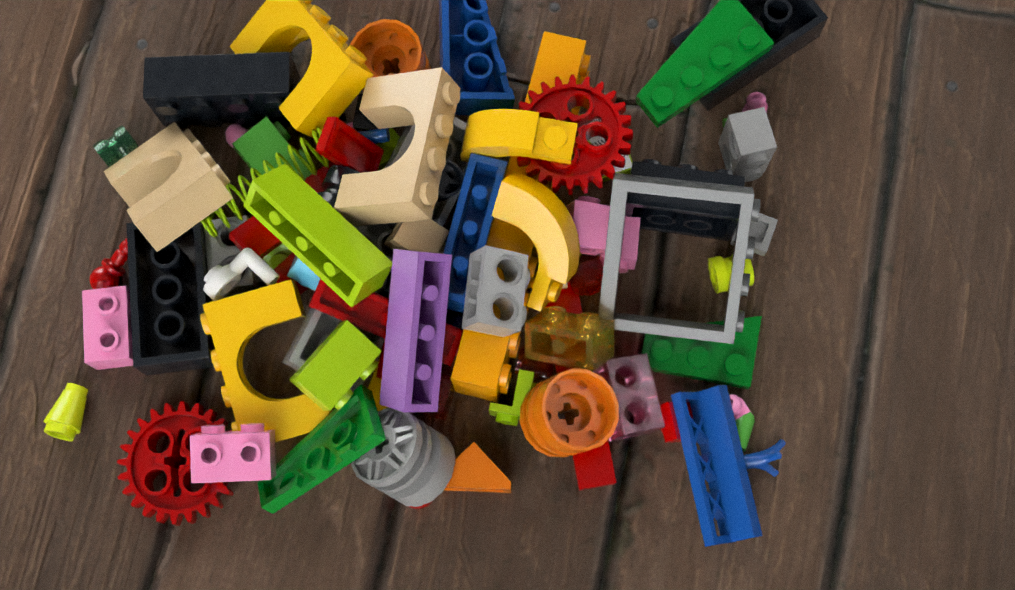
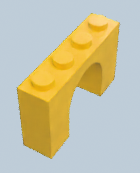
[230,0,374,140]
[200,279,333,442]

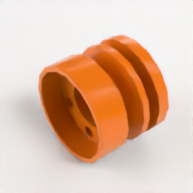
[350,19,431,92]
[520,368,619,458]

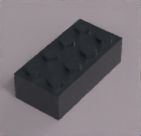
[666,0,828,111]
[143,52,300,129]
[126,220,215,376]

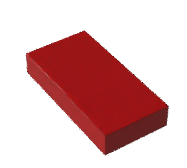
[315,117,384,173]

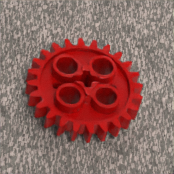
[516,74,633,195]
[117,401,239,526]

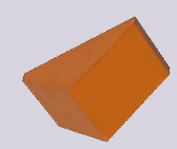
[444,442,512,493]

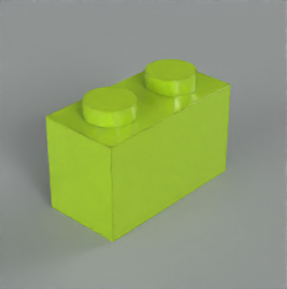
[289,320,382,411]

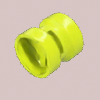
[708,254,754,294]

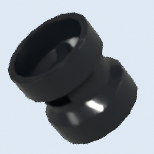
[437,159,464,202]

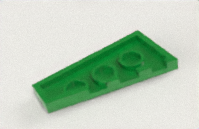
[635,0,774,128]
[257,384,386,514]

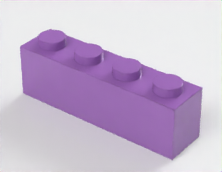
[379,249,452,412]

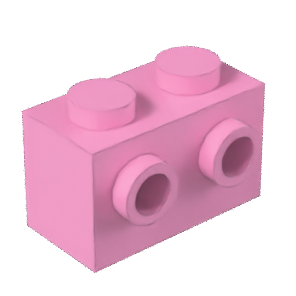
[82,286,133,370]
[190,423,276,483]

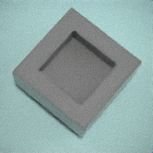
[730,213,778,256]

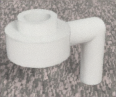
[203,248,280,301]

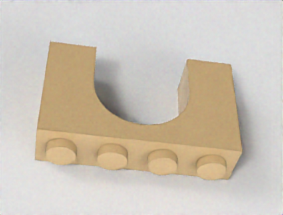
[334,67,461,226]
[103,122,233,252]

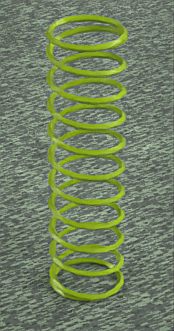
[201,127,329,238]

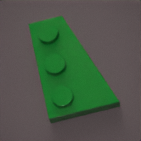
[639,316,762,390]

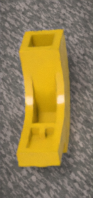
[460,109,578,165]
[492,171,580,312]

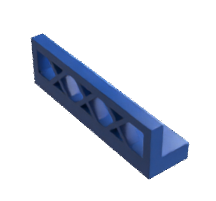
[671,385,763,547]

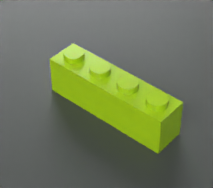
[243,163,392,307]

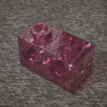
[593,353,665,441]

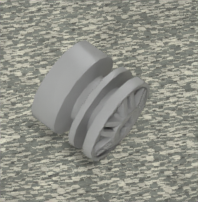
[351,407,455,507]

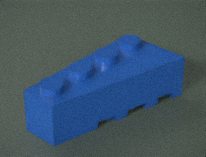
[439,0,515,115]

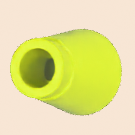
[43,383,88,441]

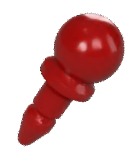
[89,238,128,289]

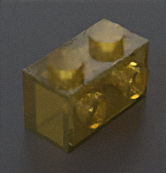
[525,306,614,372]

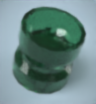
[93,125,139,167]

